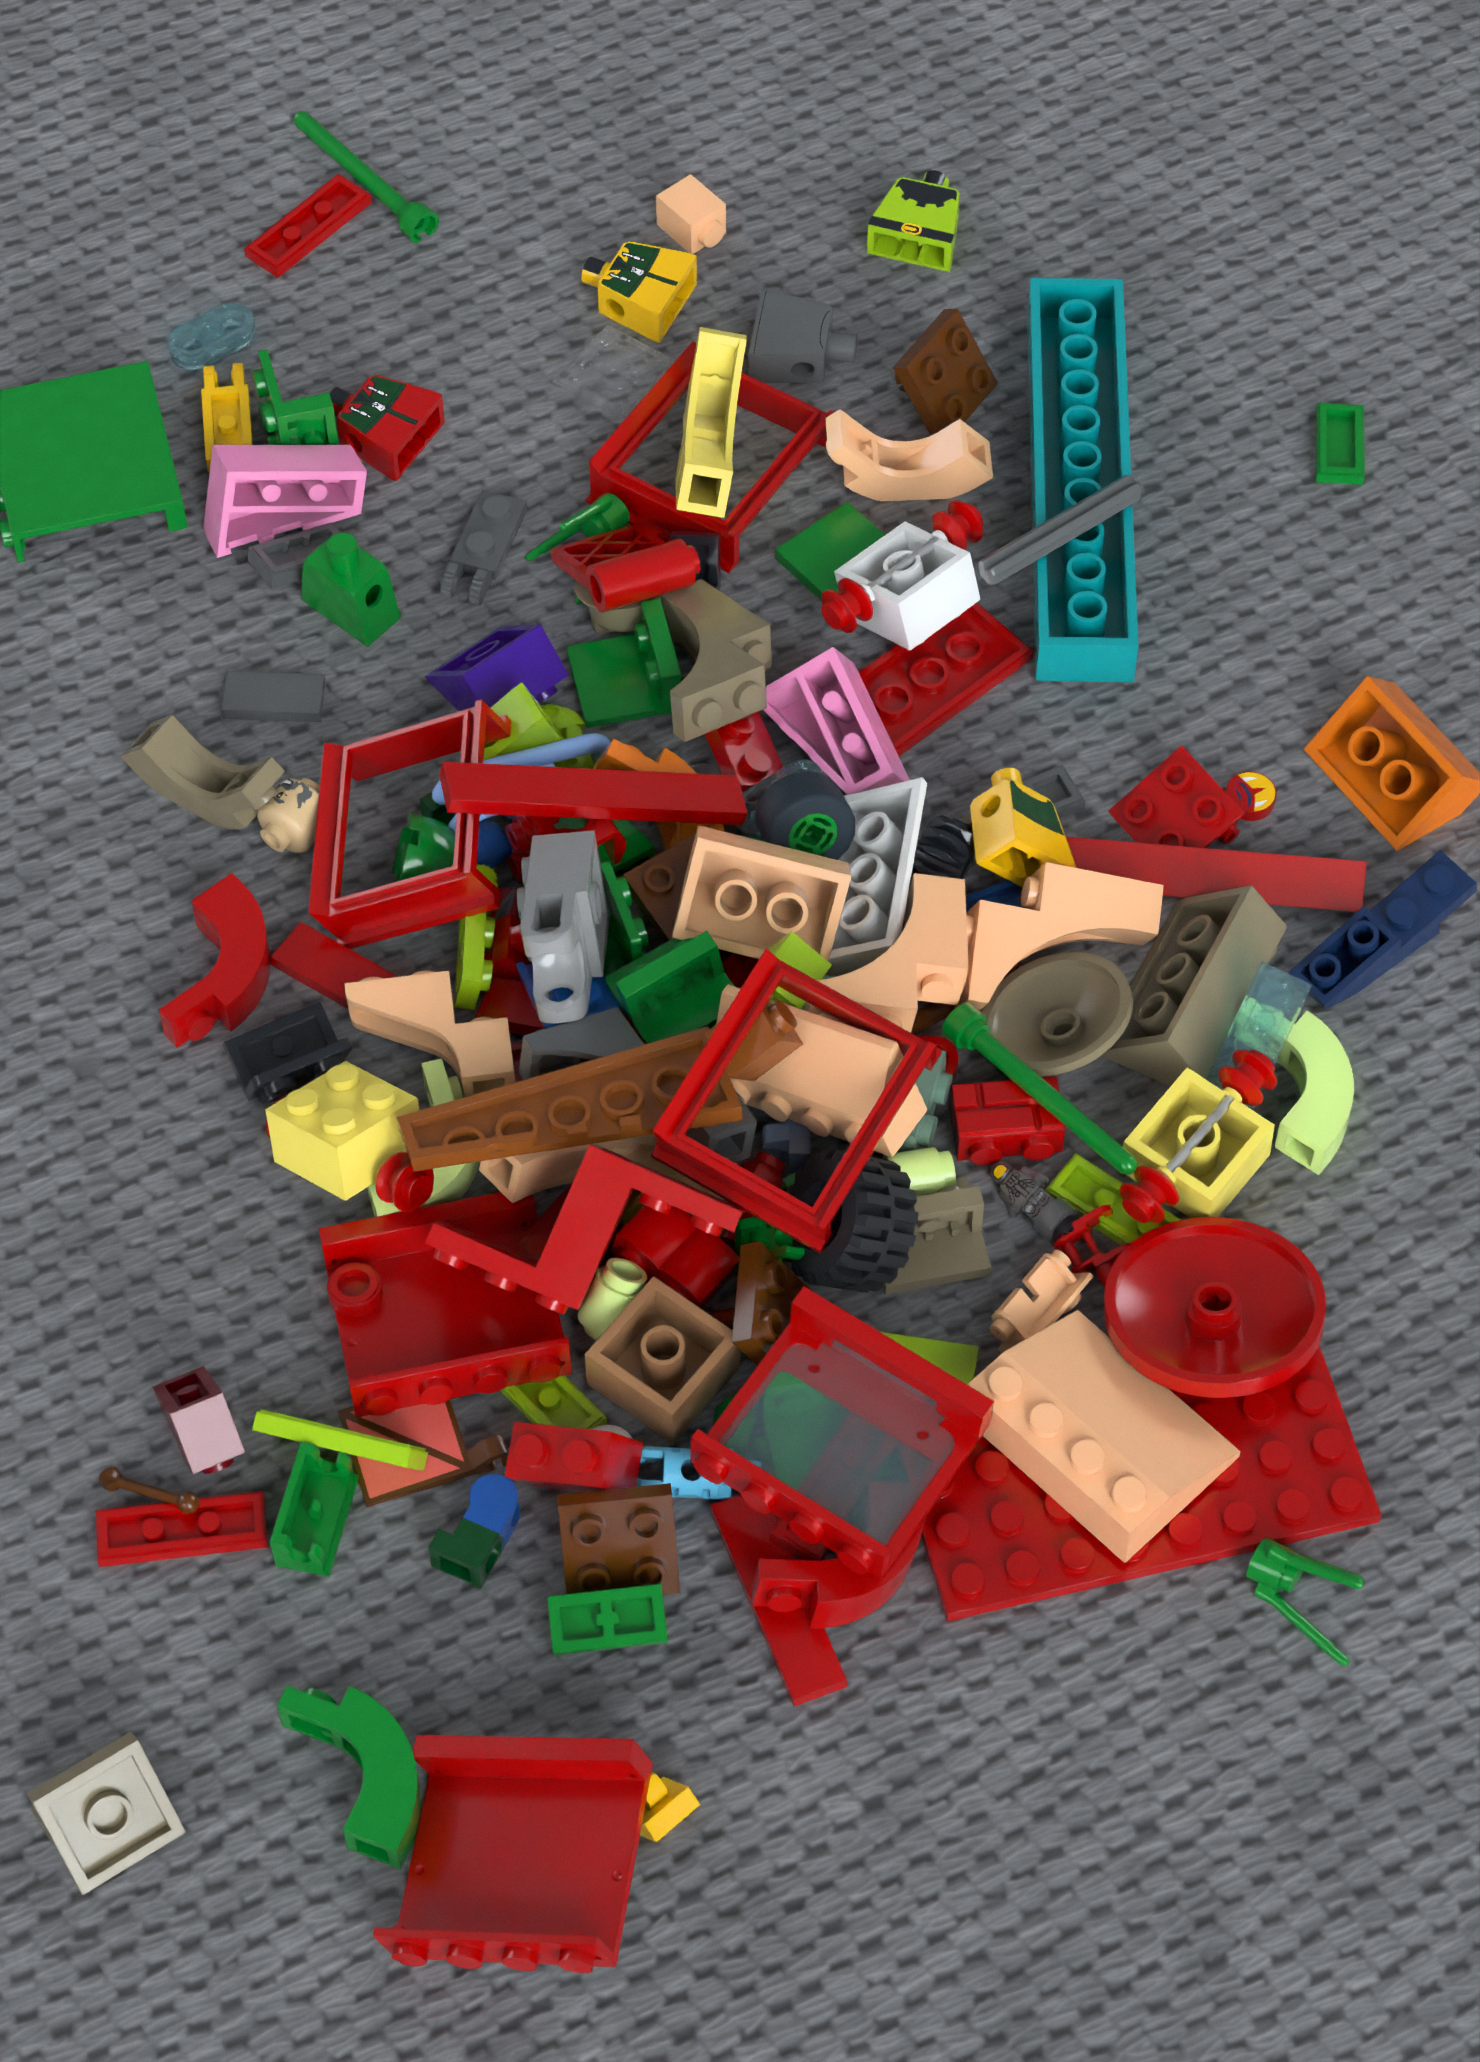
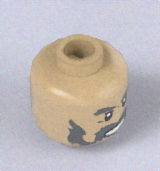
[257,778,320,853]

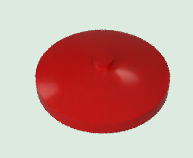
[1104,1217,1326,1398]

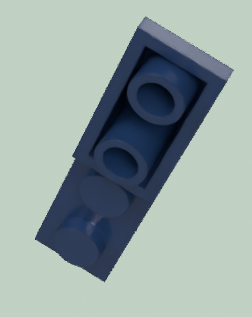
[1289,850,1477,1009]

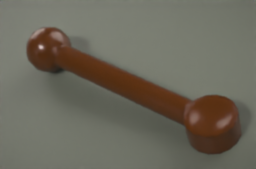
[99,1467,199,1514]

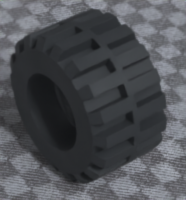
[786,1149,918,1293]

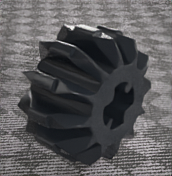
[909,815,975,889]

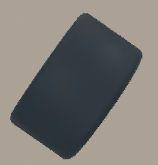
[756,771,855,860]

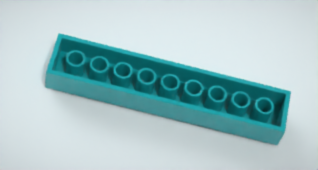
[1027,278,1139,682]

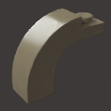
[120,715,285,829]

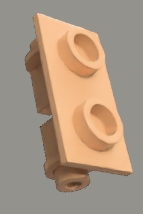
[989,1250,1094,1353]

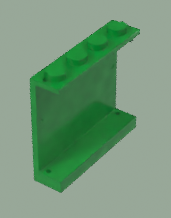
[0,361,188,563]

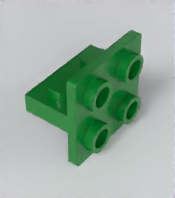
[605,931,734,1044]

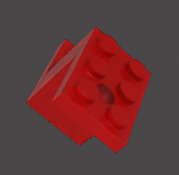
[425,1144,743,1315]

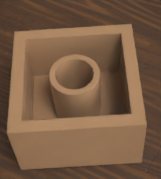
[584,1276,741,1445]

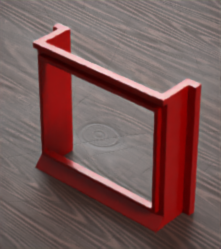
[585,340,834,573]
[308,699,511,949]
[650,948,942,1253]

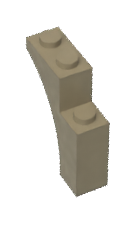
[661,579,772,742]

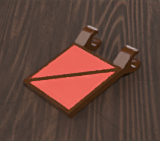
[338,1396,509,1507]

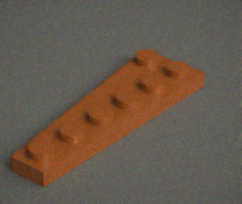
[397,1026,743,1171]

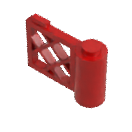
[550,523,701,613]

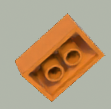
[1303,676,1480,851]

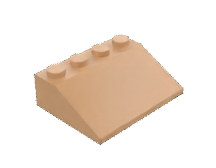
[967,1310,1241,1563]

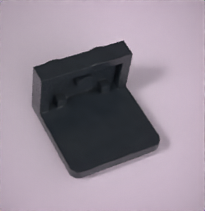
[223,1002,353,1104]

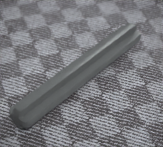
[978,475,1142,585]

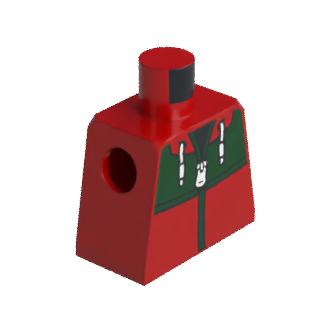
[330,375,445,481]

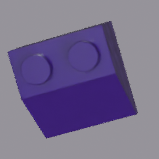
[425,624,569,711]

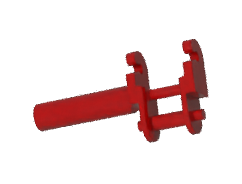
[1053,1204,1131,1289]

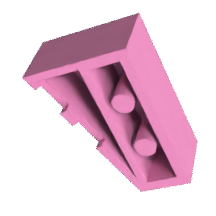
[203,445,367,558]
[763,647,910,795]

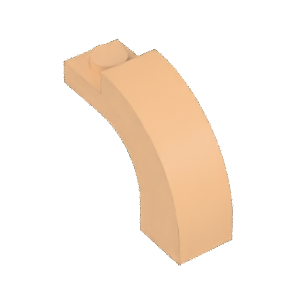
[825,409,993,501]

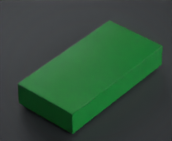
[1315,403,1365,485]

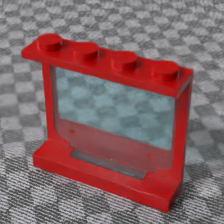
[690,1286,994,1581]

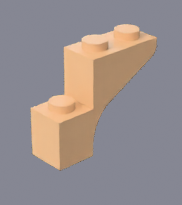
[345,970,516,1097]

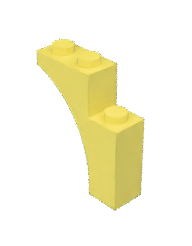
[675,327,747,518]

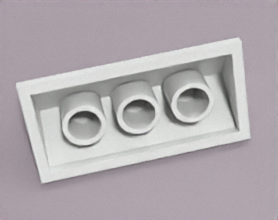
[826,777,927,977]

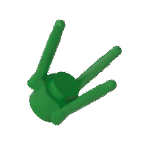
[525,493,630,604]
[1246,1537,1364,1666]

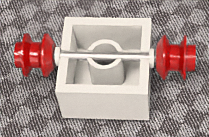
[821,500,983,651]

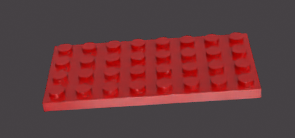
[896,1345,1382,1621]

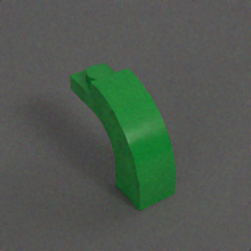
[277,1686,421,1870]

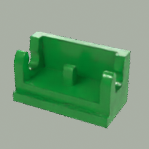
[270,1442,359,1577]
[547,1584,668,1656]

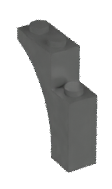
[519,1007,757,1163]

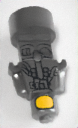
[990,1161,1080,1245]

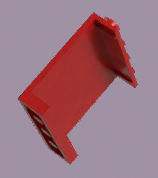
[318,1192,572,1418]
[373,1735,653,1973]

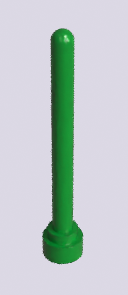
[293,111,439,243]
[942,1002,1137,1175]

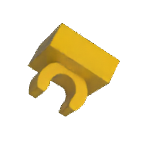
[640,1772,700,1842]

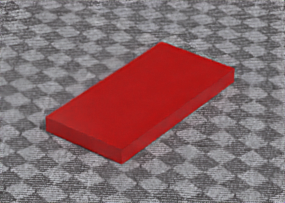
[859,603,1034,756]

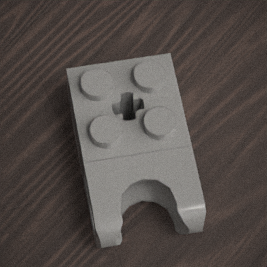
[517,830,610,1023]

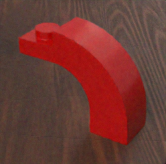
[159,873,271,1048]
[751,1483,925,1629]

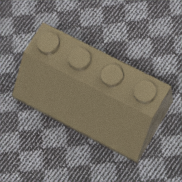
[1101,885,1287,1086]

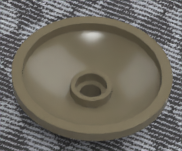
[981,952,1133,1076]

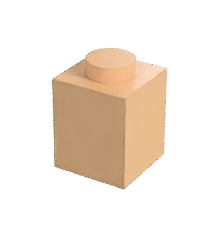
[656,174,726,254]

